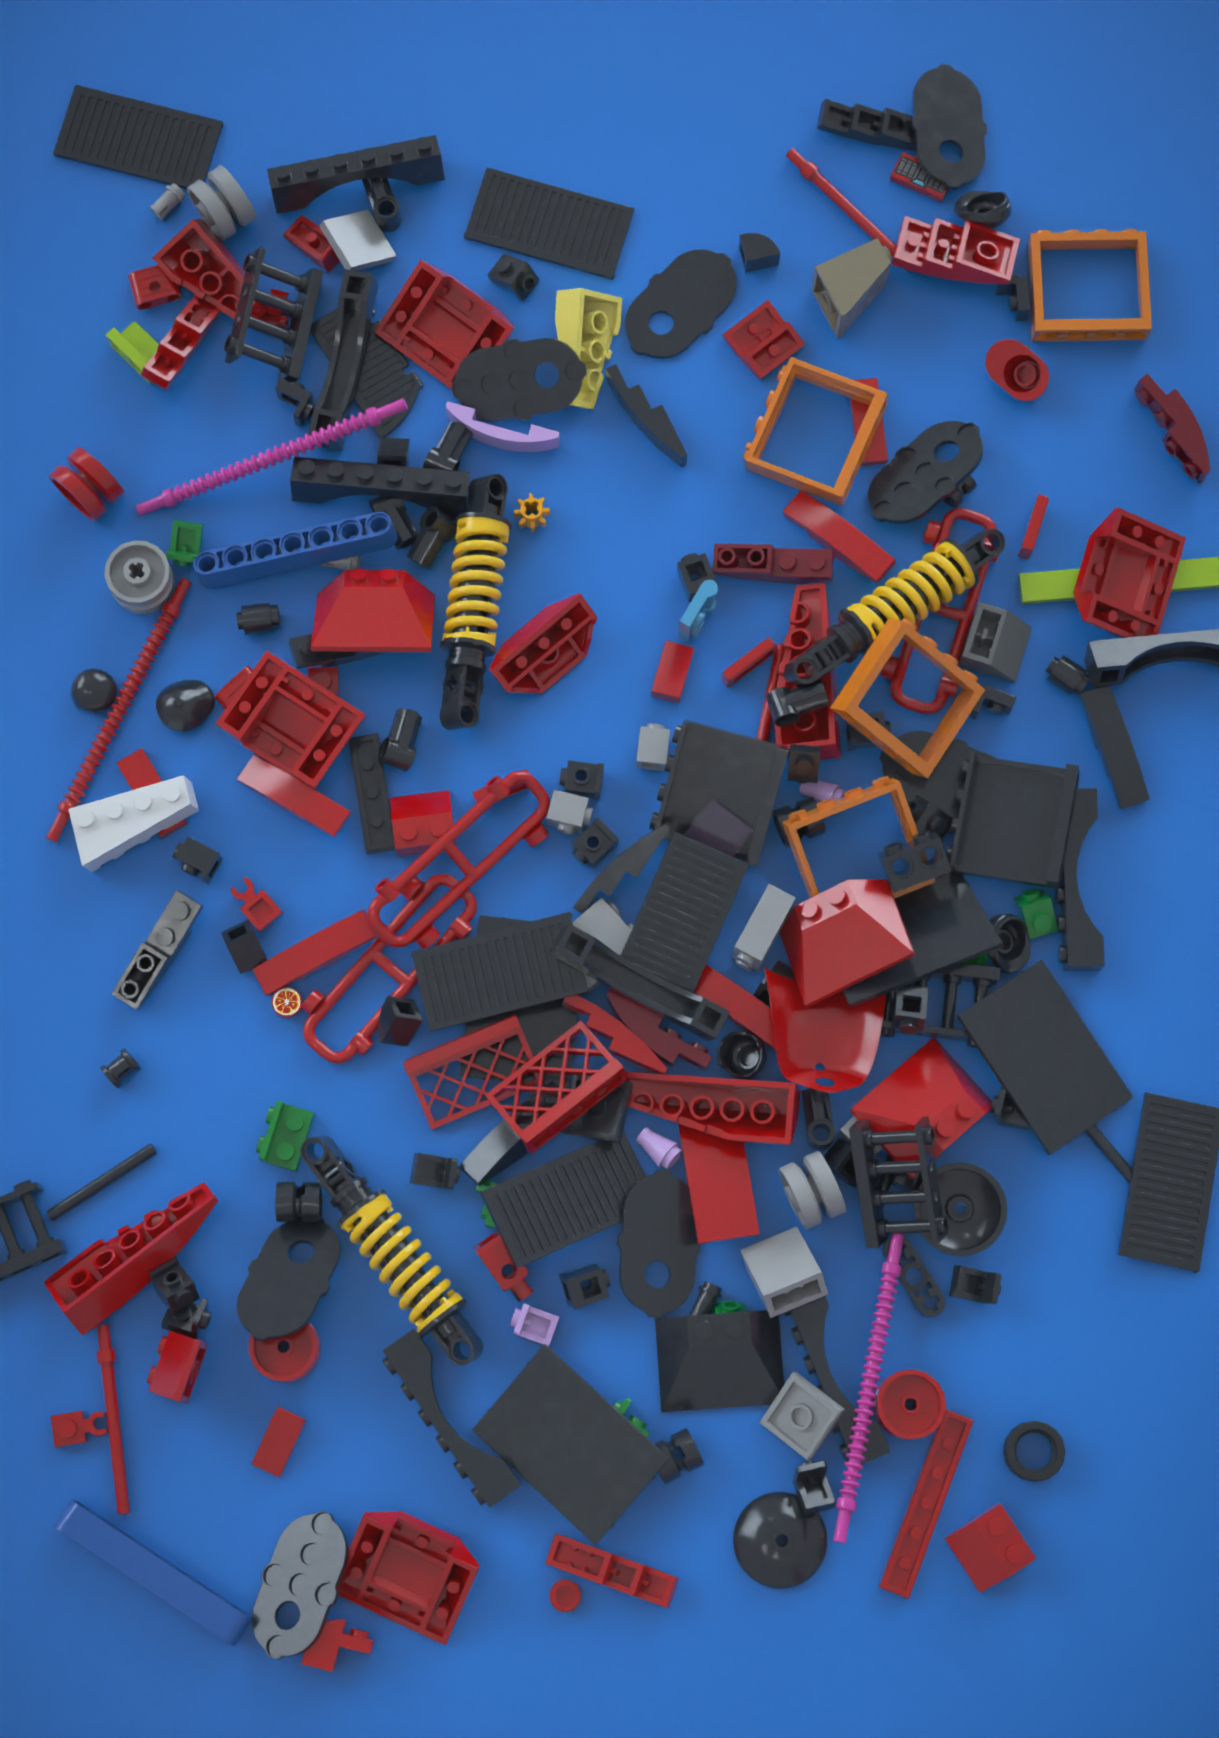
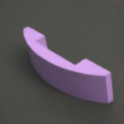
[446,401,560,452]

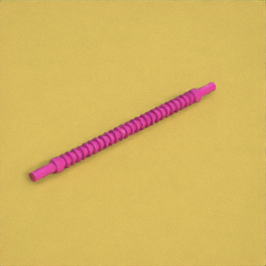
[136,398,408,516]
[833,1234,904,1544]

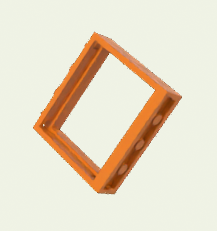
[1027,228,1152,342]
[742,357,888,506]
[830,618,985,778]
[782,776,935,899]

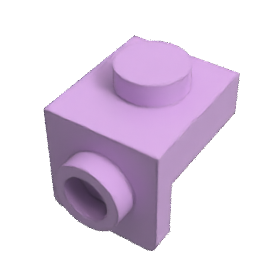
[510,1304,559,1347]

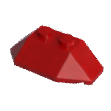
[489,593,597,694]

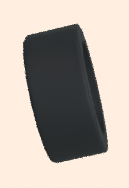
[1003,1421,1066,1482]

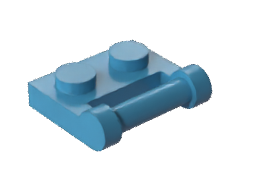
[678,580,718,643]

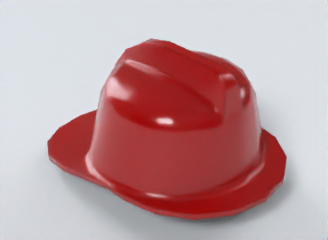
[985,339,1050,401]

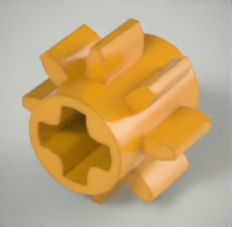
[514,493,550,533]

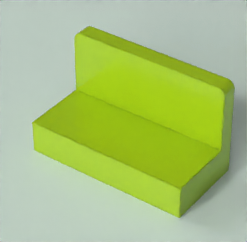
[106,322,159,384]

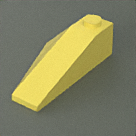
[555,288,622,409]

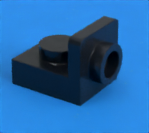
[995,275,1030,321]
[970,684,1017,719]
[161,1298,212,1340]

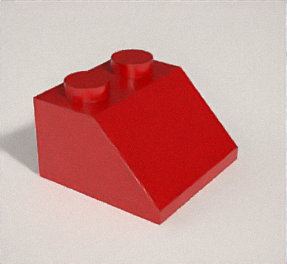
[390,790,457,857]
[147,1331,209,1404]
[944,1504,1036,1593]

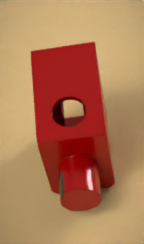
[473,1230,533,1302]

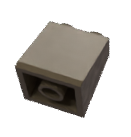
[811,238,892,338]

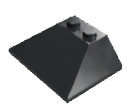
[655,1310,784,1412]

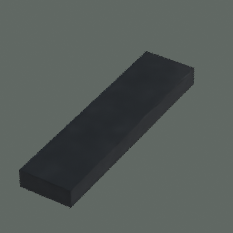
[349,733,395,855]

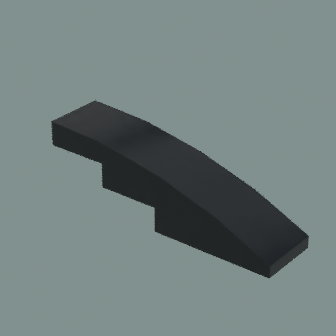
[817,99,916,151]
[605,364,687,467]
[1079,686,1150,809]
[573,822,672,914]
[460,1081,567,1186]

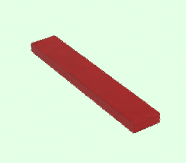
[878,1409,974,1599]

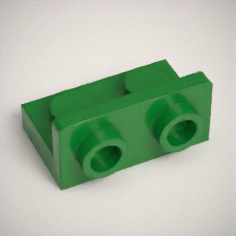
[256,1100,315,1172]

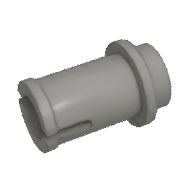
[149,183,186,221]
[322,555,361,570]

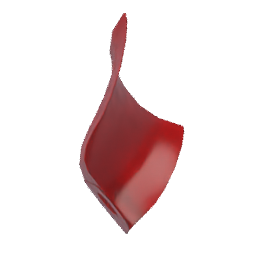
[764,967,886,1093]

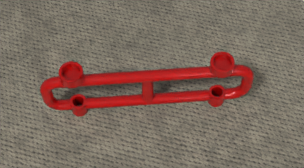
[880,508,999,715]
[367,771,550,949]
[301,874,477,1064]

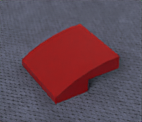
[721,300,805,379]

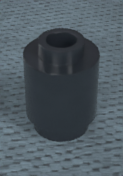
[236,602,281,635]
[1045,655,1090,696]

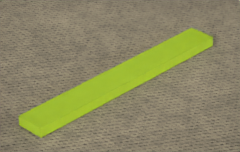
[1018,557,1219,605]

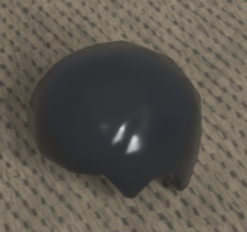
[70,668,117,714]
[717,1031,767,1079]

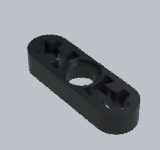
[882,1237,945,1317]

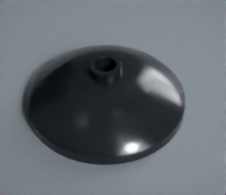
[914,1163,1007,1256]
[733,1492,827,1589]

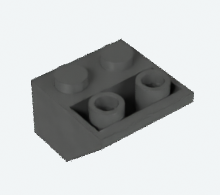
[958,602,1032,684]

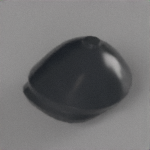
[954,191,1011,229]
[156,680,215,732]
[988,913,1030,974]

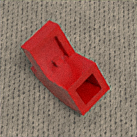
[301,1618,375,1672]

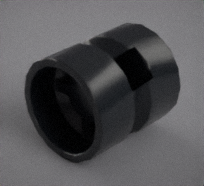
[772,796,826,847]
[275,1182,322,1222]
[654,1428,705,1484]

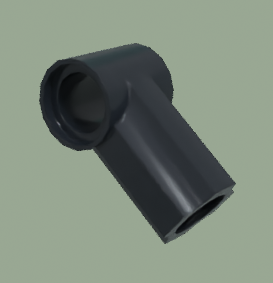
[362,178,401,232]
[423,421,473,471]
[368,495,418,550]
[406,506,457,570]
[766,679,830,727]
[377,708,423,772]
[801,1088,835,1151]

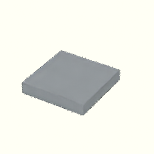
[319,210,397,271]
[759,1371,845,1461]

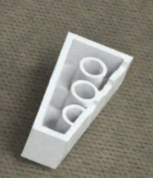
[68,775,199,872]

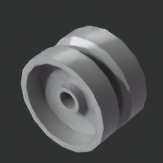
[186,165,257,241]
[104,540,175,614]
[778,1151,847,1230]

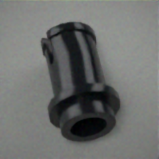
[689,1281,722,1315]

